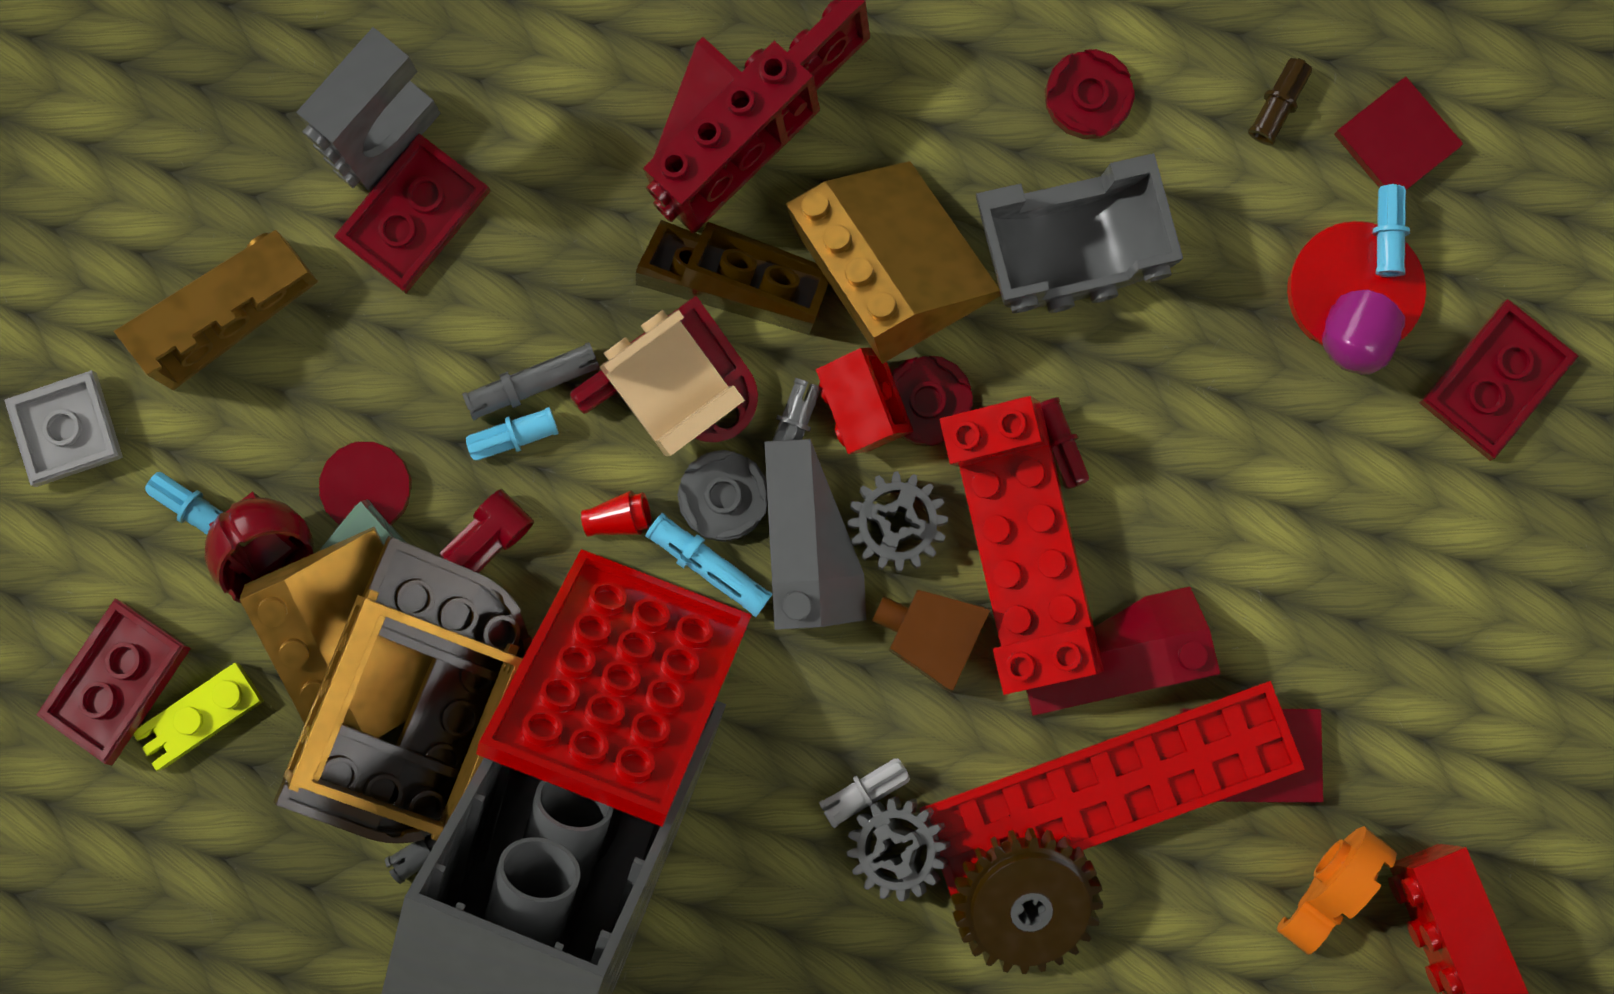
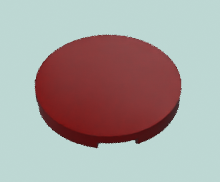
[1287,221,1426,346]

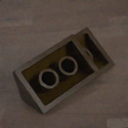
[635,220,829,335]

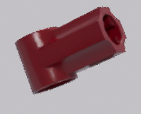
[439,489,534,573]

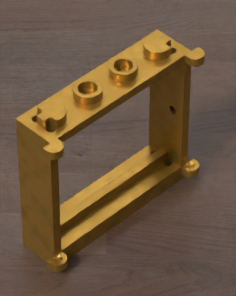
[283,589,522,841]

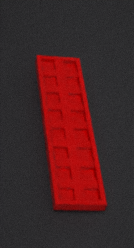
[919,681,1305,896]

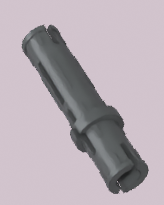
[462,342,600,421]

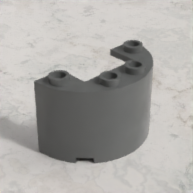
[976,153,1183,313]

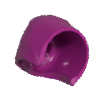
[1322,290,1405,375]

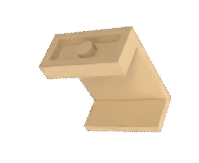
[600,310,745,456]

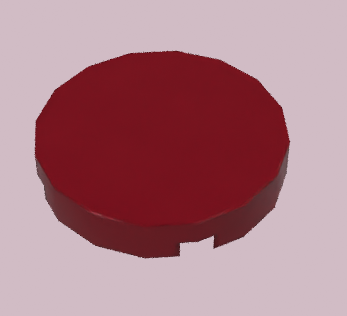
[1045,49,1135,139]
[892,355,973,446]
[319,442,412,525]

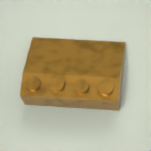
[786,161,1001,364]
[240,526,433,738]

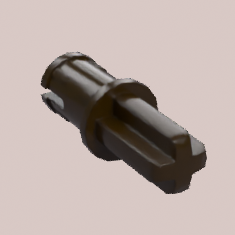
[1248,58,1312,145]

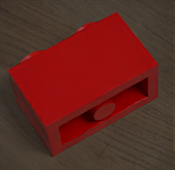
[816,347,914,454]

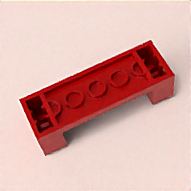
[939,396,1104,695]

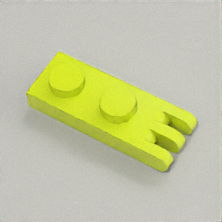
[133,663,264,772]

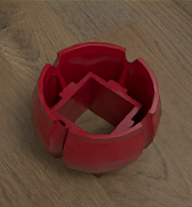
[205,491,314,603]

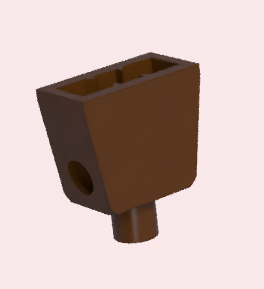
[872,590,990,692]

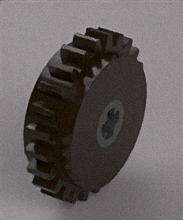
[951,828,1103,974]

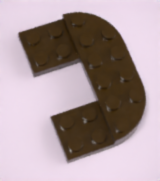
[273,536,532,843]

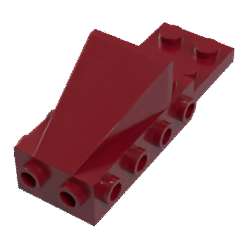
[643,0,870,234]

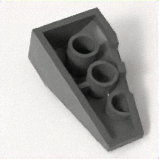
[765,439,866,630]

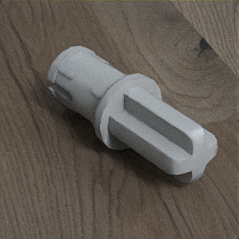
[819,758,910,828]

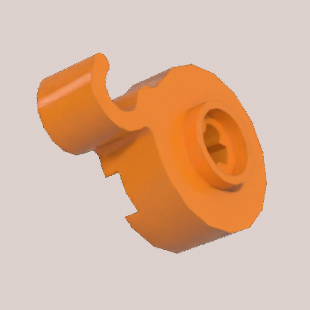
[1277,826,1397,955]

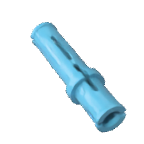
[645,513,773,617]

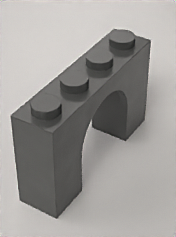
[296,27,441,192]

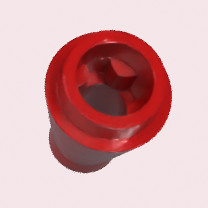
[581,490,652,537]

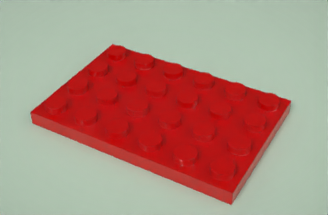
[476,549,752,827]

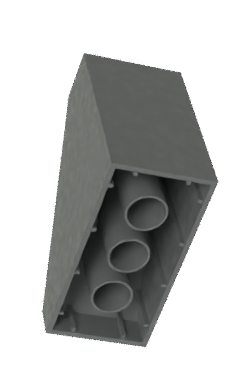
[382,700,726,994]

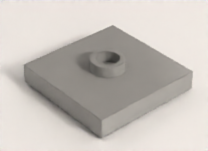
[4,370,123,487]

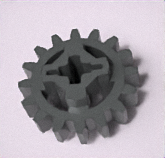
[848,472,948,573]
[847,797,951,901]

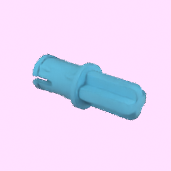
[1373,184,1410,277]
[466,407,559,461]
[145,472,223,535]

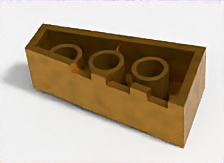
[114,230,318,391]

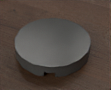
[677,450,768,542]

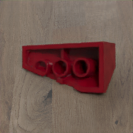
[1026,586,1220,716]

